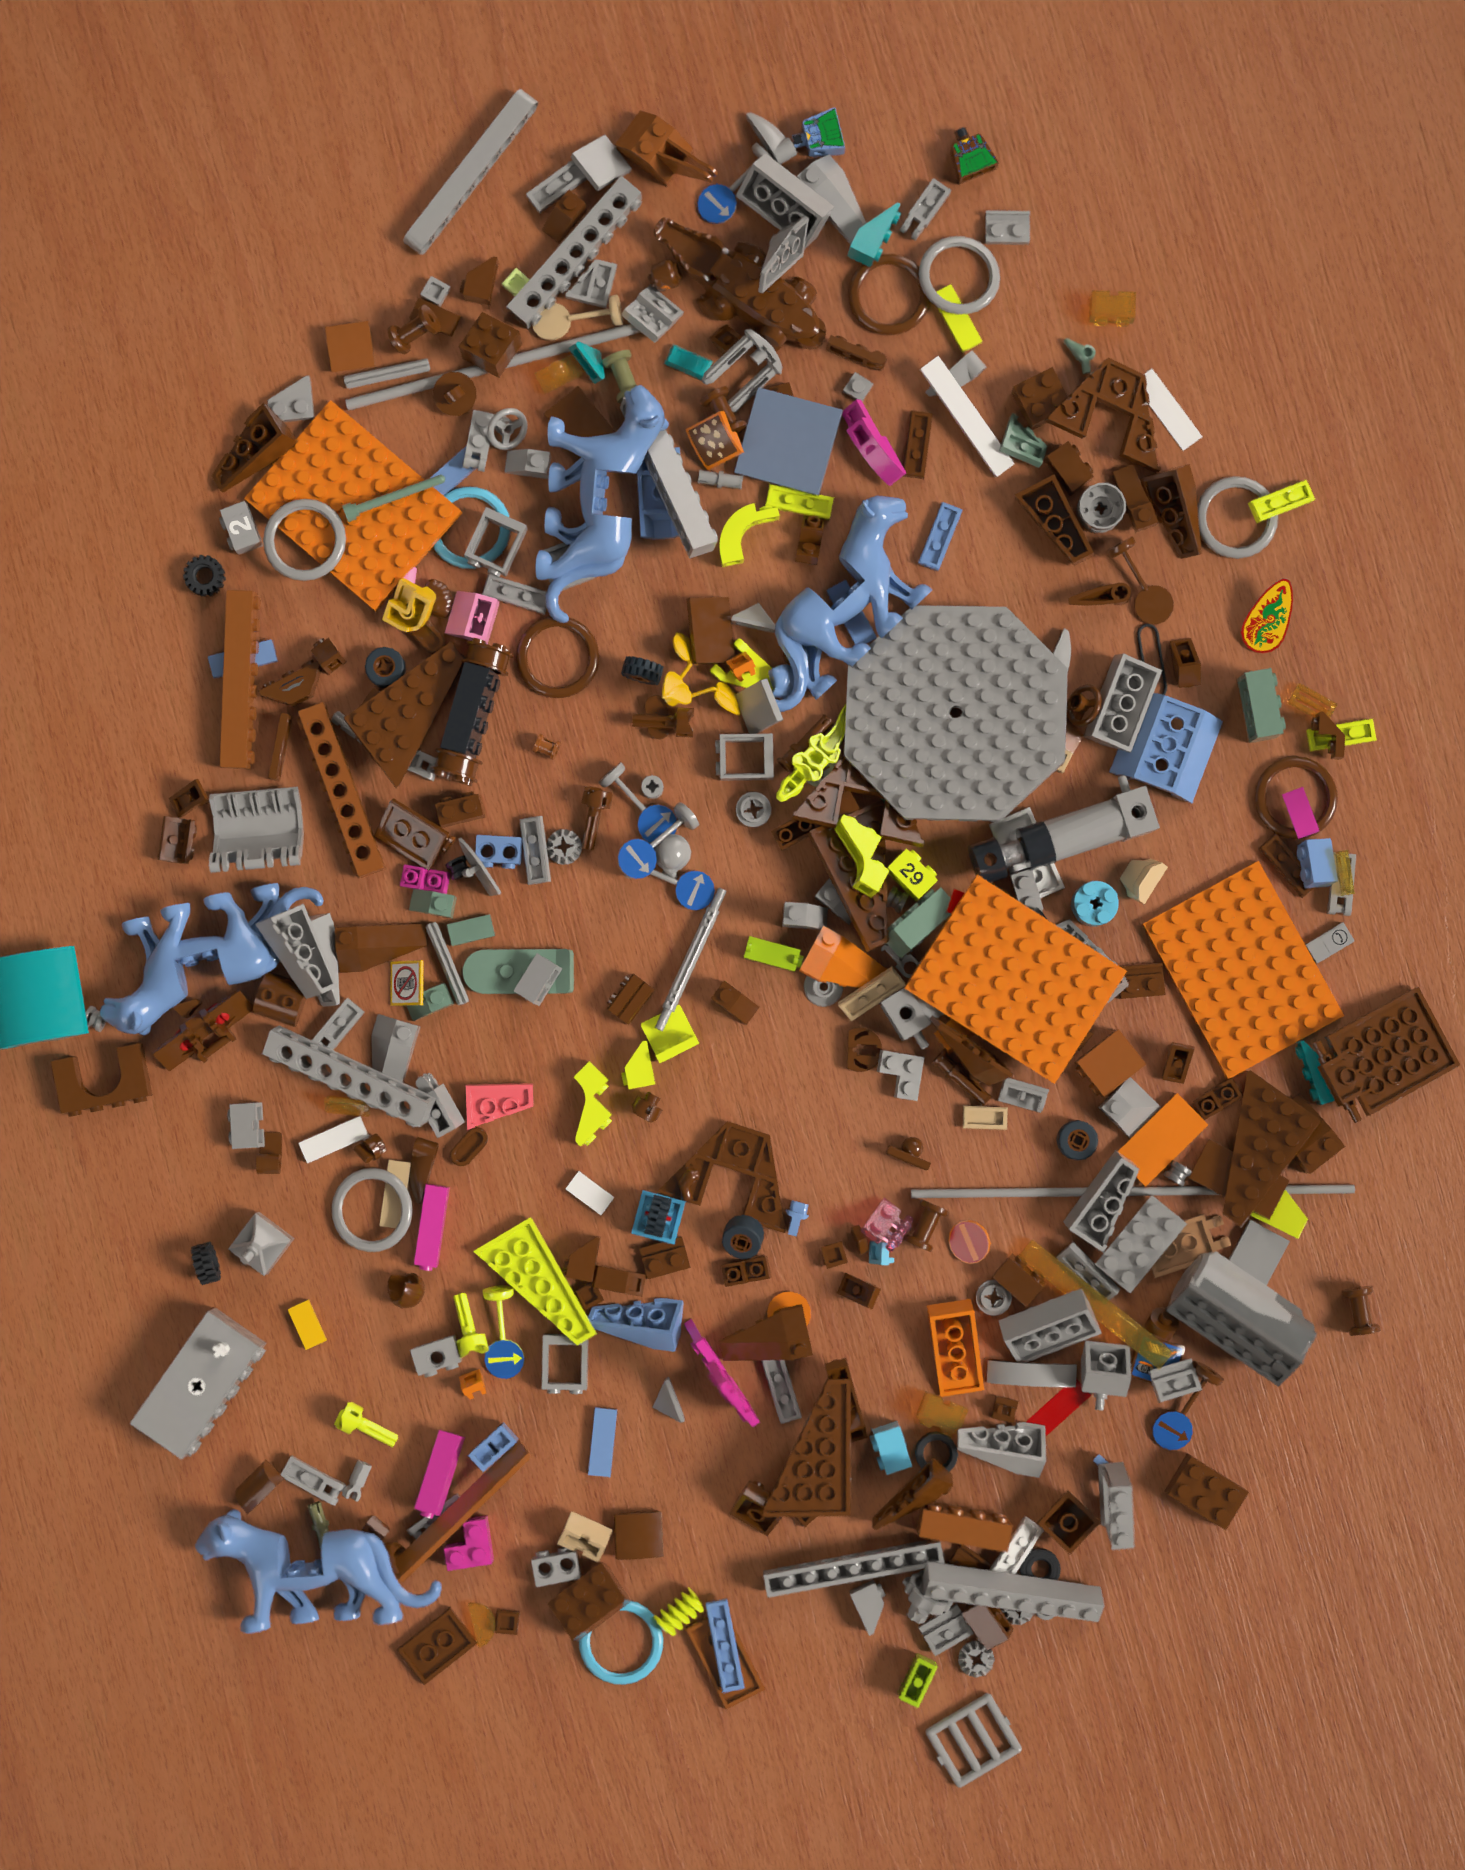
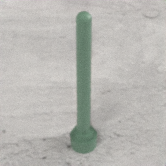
[342,475,445,522]

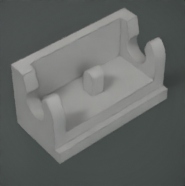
[514,953,562,1006]
[998,1078,1049,1113]

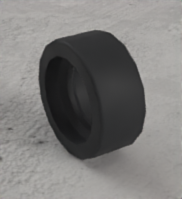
[915,1431,958,1472]

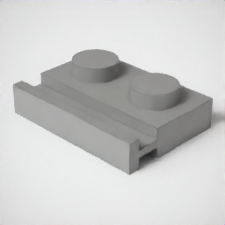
[985,211,1030,245]
[1148,1358,1202,1403]
[918,1604,974,1656]

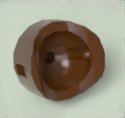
[632,1092,663,1123]
[1145,1308,1179,1340]

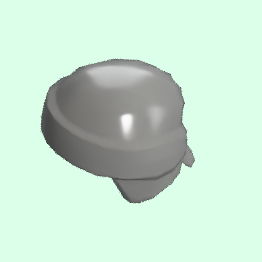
[654,834,691,879]

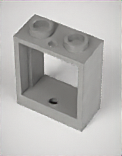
[464,507,528,577]
[715,733,774,781]
[542,1333,589,1394]

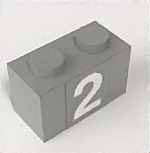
[219,501,263,555]

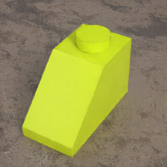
[621,1041,655,1089]

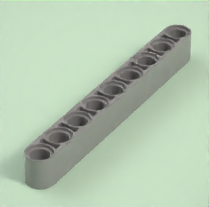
[403,89,539,255]

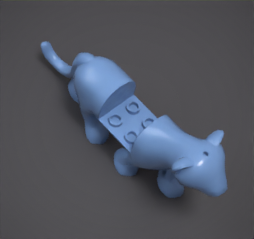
[536,385,669,623]
[775,495,932,712]
[100,883,324,1035]
[195,1509,441,1633]

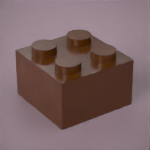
[459,312,523,378]
[1011,367,1068,430]

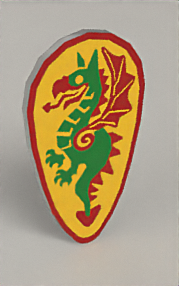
[1241,578,1293,653]

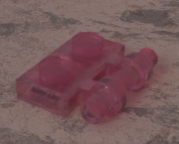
[860,1198,914,1252]

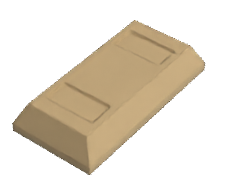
[963,1106,1008,1130]

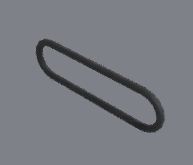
[1137,624,1167,695]

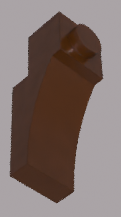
[1112,465,1158,533]

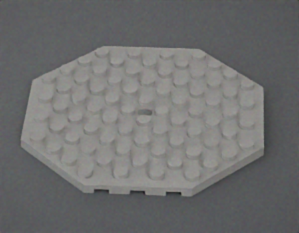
[844,605,1068,822]

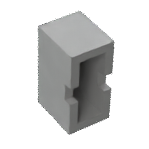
[227,1102,265,1149]

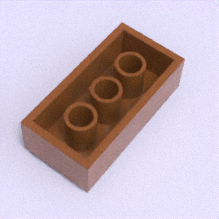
[916,1501,1013,1552]

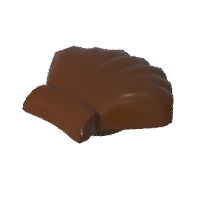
[425,579,453,618]

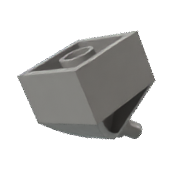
[229,1212,295,1276]
[1081,1340,1131,1411]

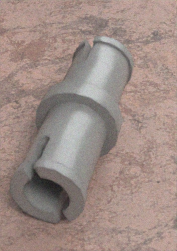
[698,470,743,490]

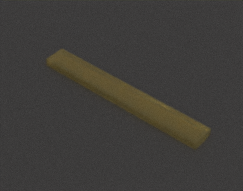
[1019,1239,1174,1370]

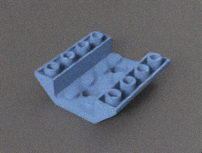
[1109,693,1223,804]

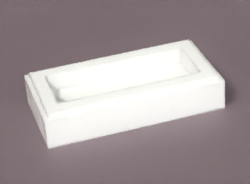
[566,1171,614,1215]

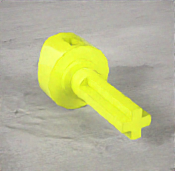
[453,1293,489,1358]
[334,1402,398,1447]

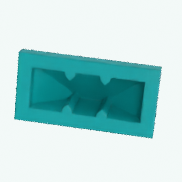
[568,341,605,384]

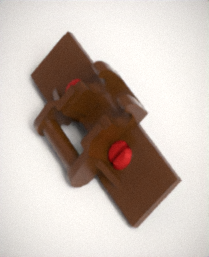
[152,989,254,1071]

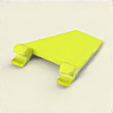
[710,638,773,690]
[1251,1190,1308,1239]

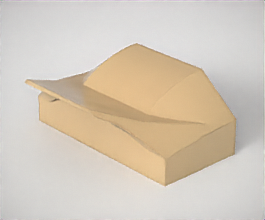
[1120,859,1168,904]

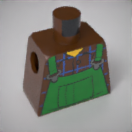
[950,127,999,185]

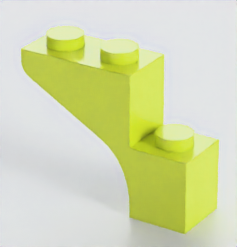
[834,814,889,898]
[574,1061,613,1147]

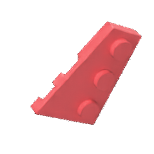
[466,1083,534,1130]

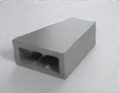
[782,902,828,930]

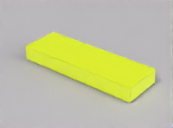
[937,284,982,353]
[1248,480,1315,523]
[765,484,834,520]
[1306,719,1376,752]

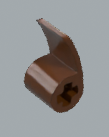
[256,1132,282,1174]

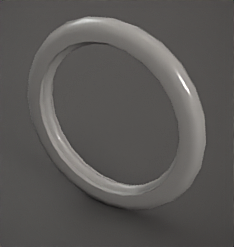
[919,236,1000,314]
[1197,476,1278,559]
[263,499,346,581]
[331,1168,412,1252]

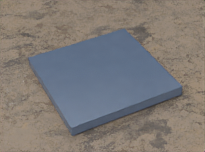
[734,387,843,496]

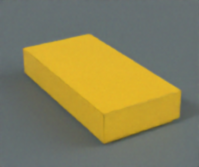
[288,1300,327,1350]

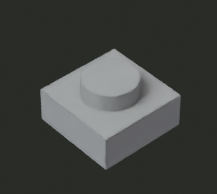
[420,276,451,307]
[843,372,873,402]

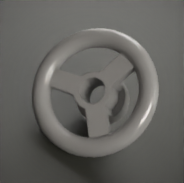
[487,408,528,450]

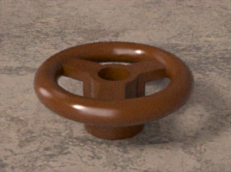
[1066,684,1102,727]

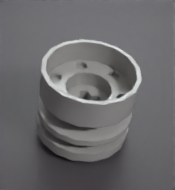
[1076,483,1126,533]

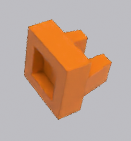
[726,651,755,682]
[459,1369,486,1400]

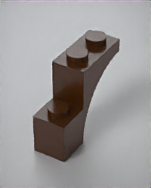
[825,1358,868,1442]

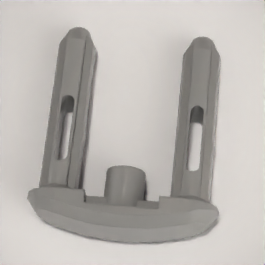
[702,329,782,412]

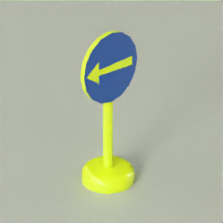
[483,1285,524,1379]

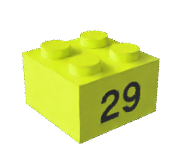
[887,849,938,901]

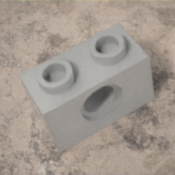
[410,1335,463,1378]

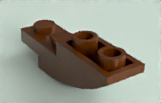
[771,791,860,851]

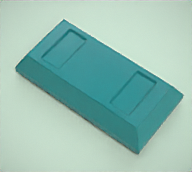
[664,344,713,380]

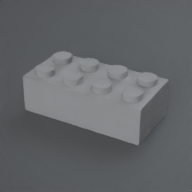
[736,153,834,248]
[1095,1195,1187,1293]

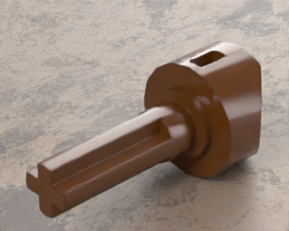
[632,707,694,738]
[581,786,613,850]

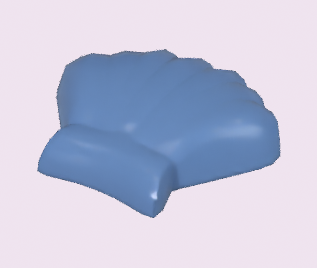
[768,664,794,700]

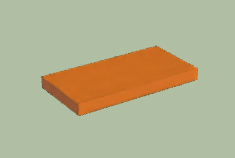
[1118,1093,1208,1187]

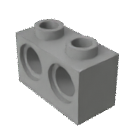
[531,1547,581,1587]

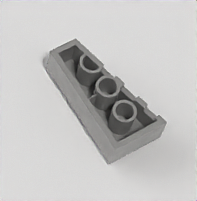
[256,904,338,999]
[1063,1150,1139,1253]

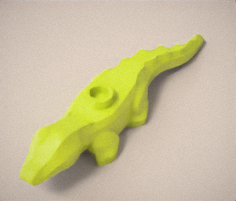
[776,705,846,802]

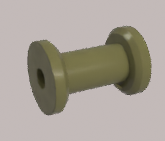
[602,350,644,403]

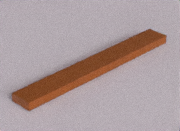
[395,1440,532,1583]

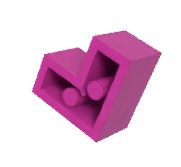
[444,1515,494,1571]

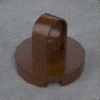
[433,372,476,416]

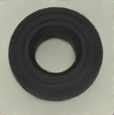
[1020,1548,1061,1580]

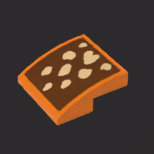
[685,411,744,470]

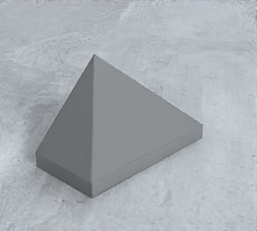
[732,603,776,633]
[653,1377,685,1423]

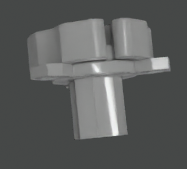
[903,1570,954,1624]

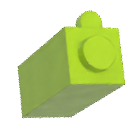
[744,936,804,972]

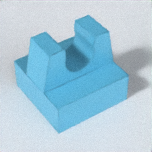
[869,1241,895,1265]

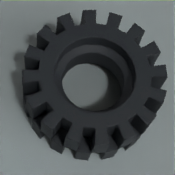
[183,555,226,597]
[191,1242,221,1285]

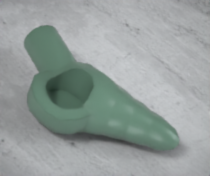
[1064,338,1096,374]

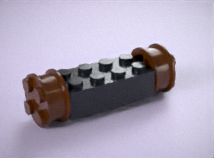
[430,637,514,786]

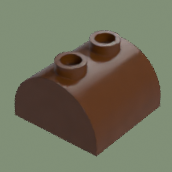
[253,972,306,1028]
[729,1481,782,1537]
[1037,1490,1101,1555]

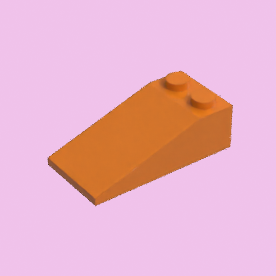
[927,1299,984,1397]

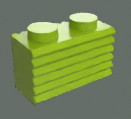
[898,1653,938,1708]

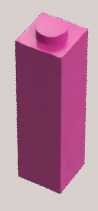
[414,1184,450,1271]
[415,1430,465,1519]

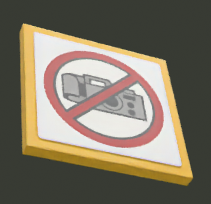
[390,960,423,1006]

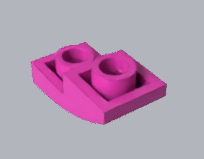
[1282,787,1319,839]
[400,864,451,894]

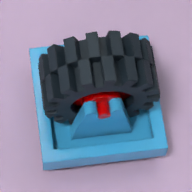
[631,1190,686,1245]

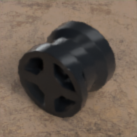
[445,855,469,881]

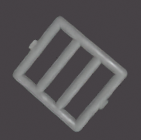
[925,1693,1022,1788]

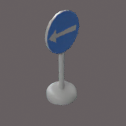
[698,142,773,224]
[599,762,677,843]
[617,802,699,879]
[624,870,715,910]

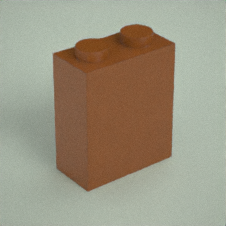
[1074,1029,1146,1097]

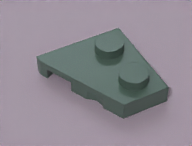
[999,413,1047,468]

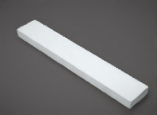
[920,356,1014,477]

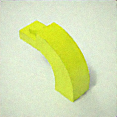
[720,503,780,567]

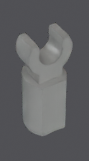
[342,1460,372,1502]

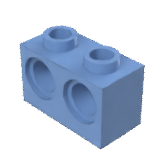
[475,835,522,869]
[468,1422,519,1472]

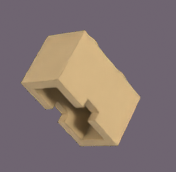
[557,1511,612,1562]

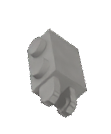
[415,1073,465,1138]

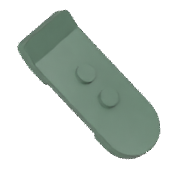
[463,949,574,994]

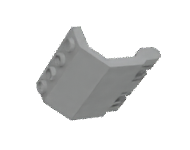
[209,787,304,873]

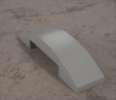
[987,1360,1077,1387]

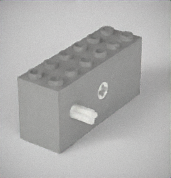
[130,1308,267,1460]

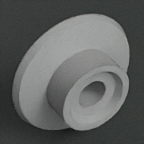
[804,976,843,1007]

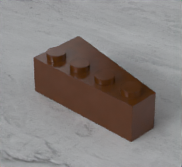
[1014,474,1094,566]

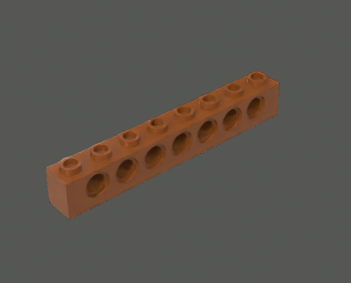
[297,702,386,878]

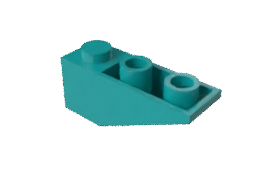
[847,202,901,267]
[1295,1040,1335,1105]

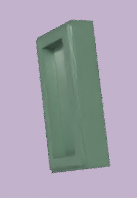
[447,914,495,946]

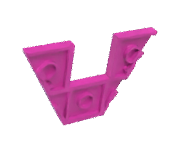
[684,1319,760,1427]

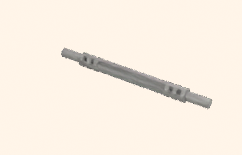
[655,888,727,1031]

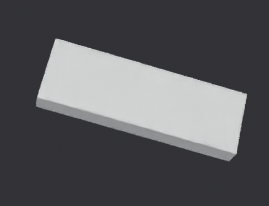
[299,1116,369,1163]
[989,1516,1044,1574]

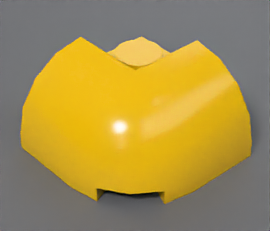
[382,578,436,632]

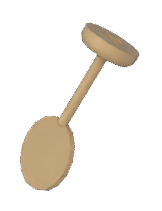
[532,294,623,340]

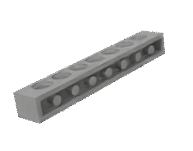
[506,175,642,329]
[262,1025,436,1127]
[763,1539,945,1598]

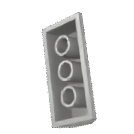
[1083,653,1162,753]
[999,1289,1102,1363]

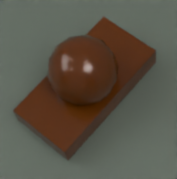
[886,1137,931,1171]

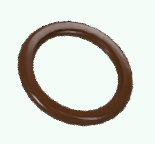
[848,254,930,335]
[516,617,600,698]
[1255,756,1338,839]

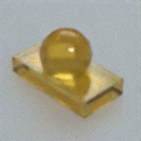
[534,354,584,394]

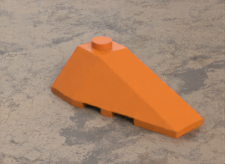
[799,926,887,988]

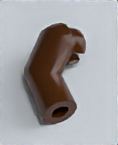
[678,1169,700,1201]

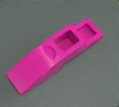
[842,399,906,486]

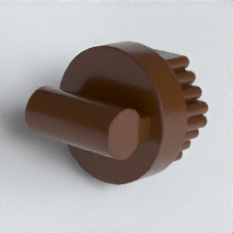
[353,1133,387,1163]

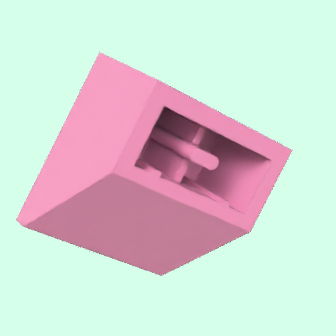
[445,591,500,644]

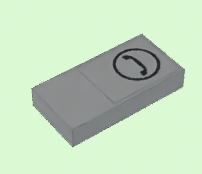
[1305,922,1355,964]

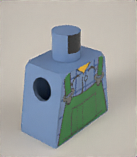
[792,108,845,157]

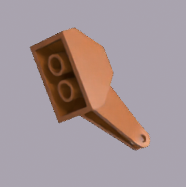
[614,110,718,187]

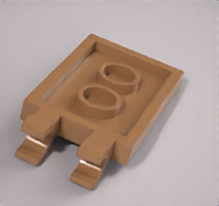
[1151,1214,1231,1278]

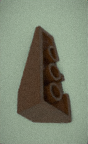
[212,403,297,493]
[1140,464,1202,559]

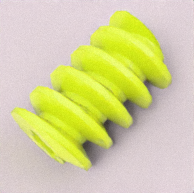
[653,1587,704,1636]

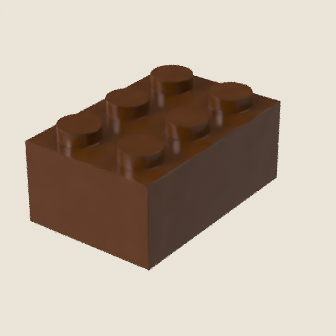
[1164,1453,1249,1530]
[547,1562,631,1642]

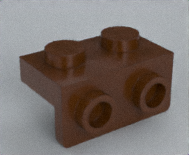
[158,816,197,864]

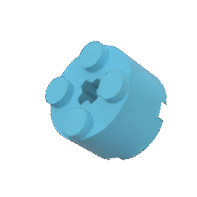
[1071,881,1119,927]

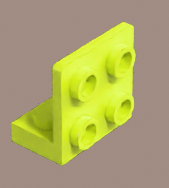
[641,1005,699,1063]

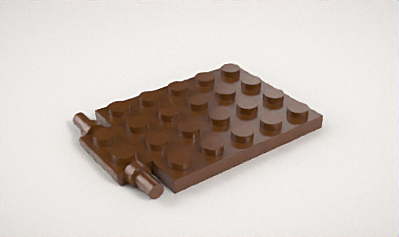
[1312,987,1460,1123]

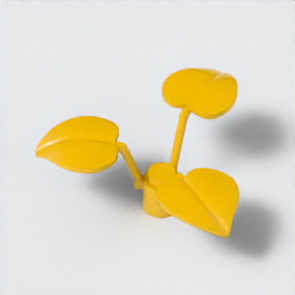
[662,632,741,716]

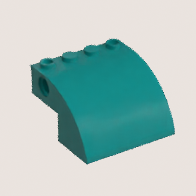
[0,946,89,1050]

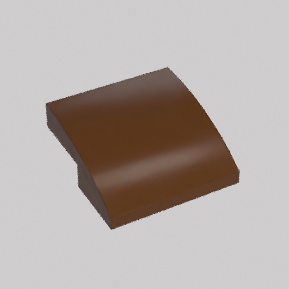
[613,1511,664,1560]

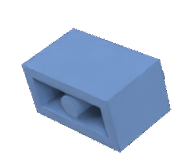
[1297,838,1338,888]

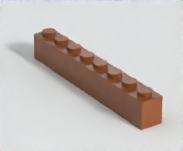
[220,590,261,769]

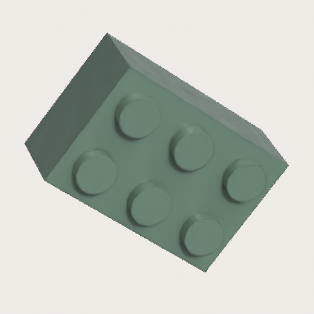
[1237,668,1286,743]
[887,888,951,958]

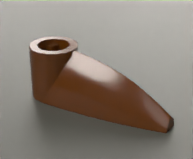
[1068,583,1131,606]
[410,1137,439,1204]

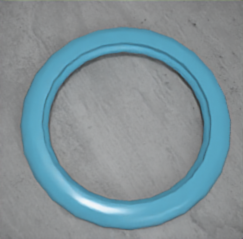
[433,487,511,569]
[579,1601,663,1685]

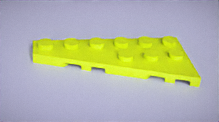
[473,1217,597,1345]

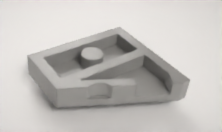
[565,259,617,308]
[268,376,315,422]

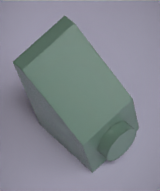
[409,889,457,919]
[407,983,454,1022]

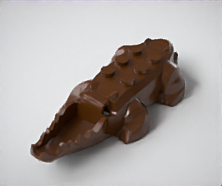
[654,217,826,352]

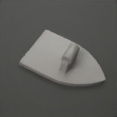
[458,838,502,896]

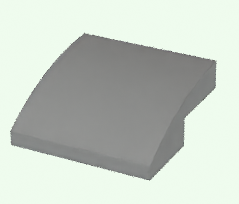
[621,285,684,343]

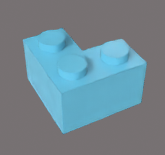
[870,1421,912,1475]

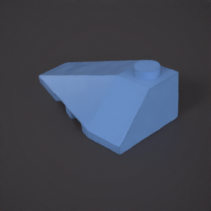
[588,1298,684,1352]

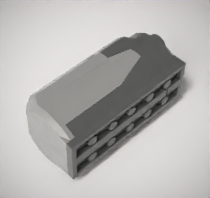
[1166,1251,1317,1387]

